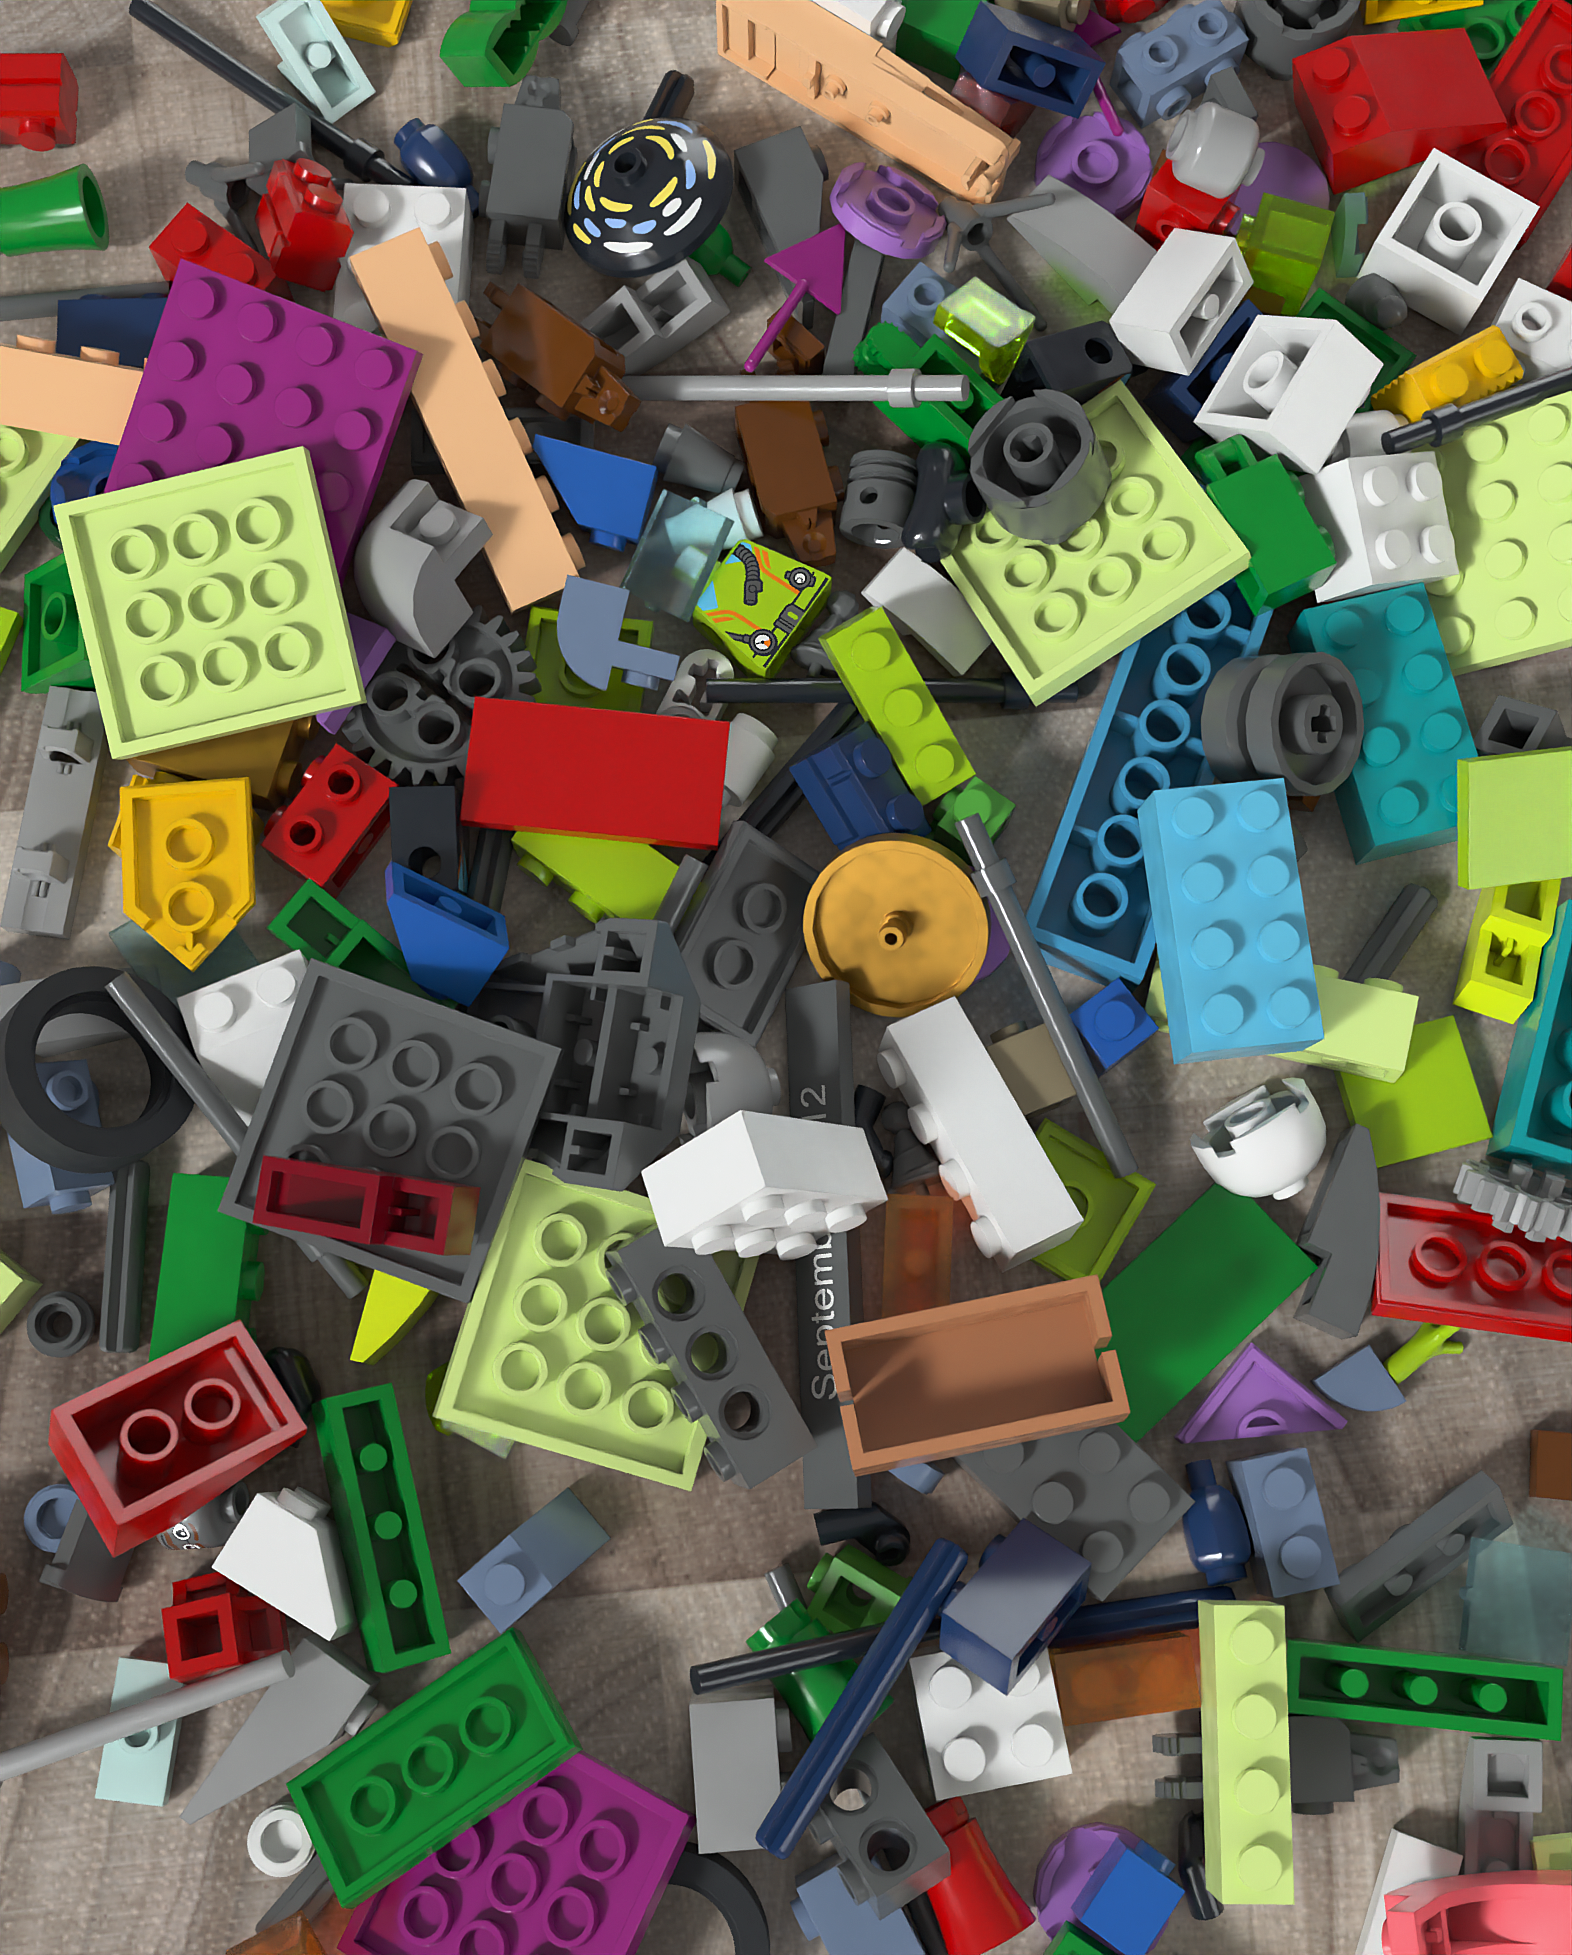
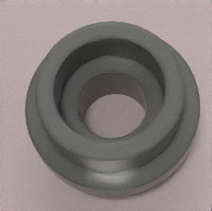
[27,1291,95,1358]

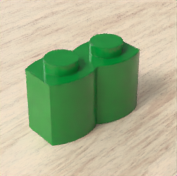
[439,0,568,87]

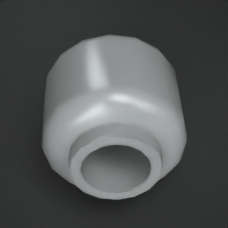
[1166,102,1265,199]

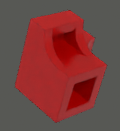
[161,1572,291,1685]

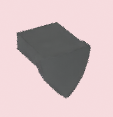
[246,103,315,195]
[39,1499,135,1602]

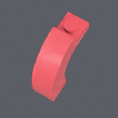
[1381,1870,1572,1955]

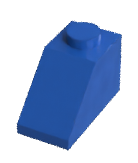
[533,434,658,552]
[385,861,510,1007]

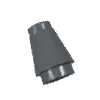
[652,423,745,493]

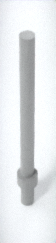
[621,368,970,408]
[0,1650,295,1788]

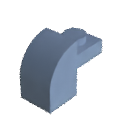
[557,575,680,691]

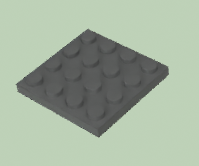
[218,958,565,1304]

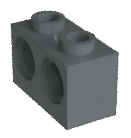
[808,1732,951,1921]

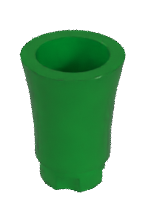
[0,163,109,257]
[745,1598,895,1744]

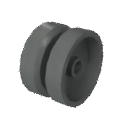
[1201,652,1364,796]

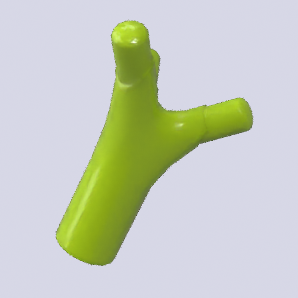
[1382,1322,1464,1385]

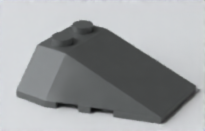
[459,918,702,1192]

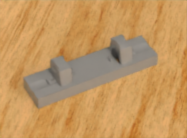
[0,686,109,940]

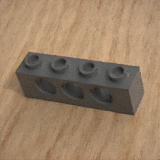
[605,1222,818,1490]

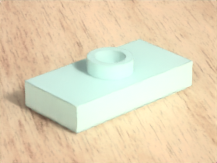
[95,1655,186,1807]

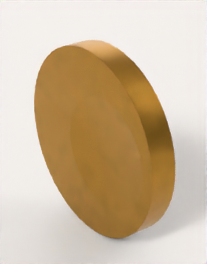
[803,833,991,1018]

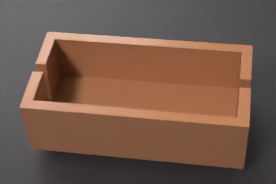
[825,1274,1131,1477]

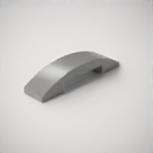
[1457,1736,1543,1875]

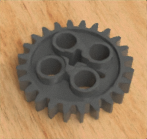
[341,605,542,787]

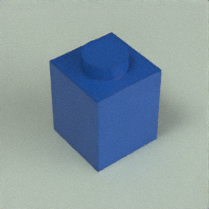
[1069,977,1159,1079]
[1071,1837,1186,1955]

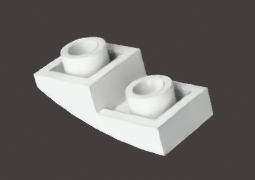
[861,547,992,677]

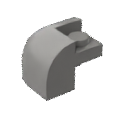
[353,479,493,658]

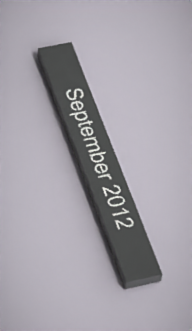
[785,980,872,1509]

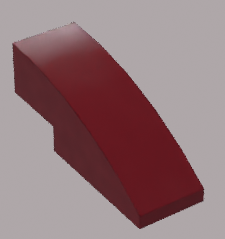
[252,1155,481,1256]

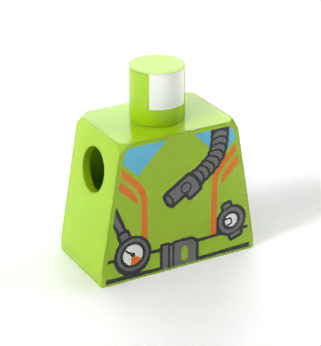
[676,539,832,678]

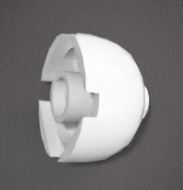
[1190,1077,1326,1200]

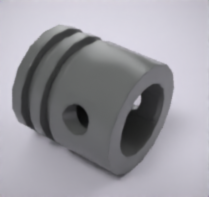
[839,449,918,549]

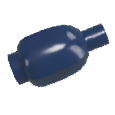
[394,118,479,219]
[1182,1459,1252,1586]

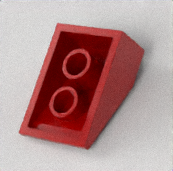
[1292,28,1507,195]
[48,1319,308,1558]

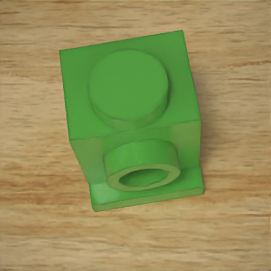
[924,776,1016,867]
[807,1544,912,1633]

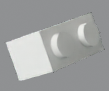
[1109,228,1253,376]

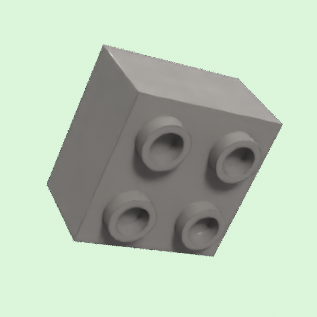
[689,1684,793,1854]

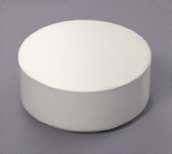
[247,1802,316,1877]

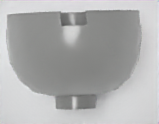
[678,1032,781,1146]

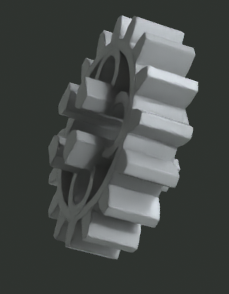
[1453,1159,1572,1242]

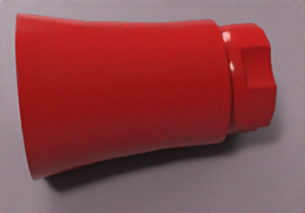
[924,1796,1036,1955]

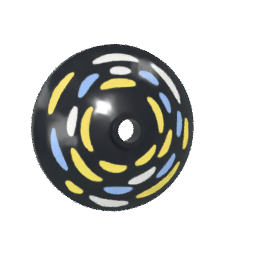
[564,117,734,278]

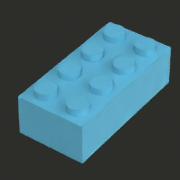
[1137,778,1325,1065]

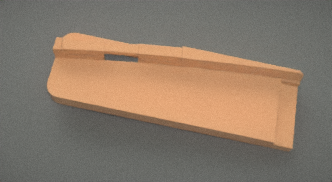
[716,0,1021,205]

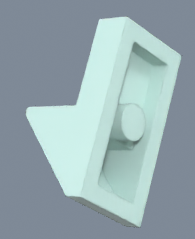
[256,0,376,124]

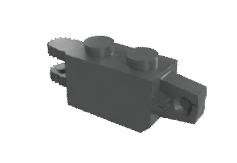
[479,75,578,279]
[1152,1711,1400,1815]

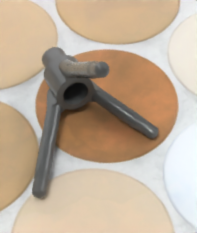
[185,160,354,254]
[938,192,1056,332]

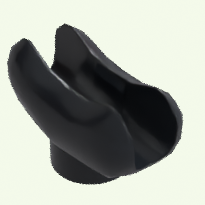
[901,441,987,563]

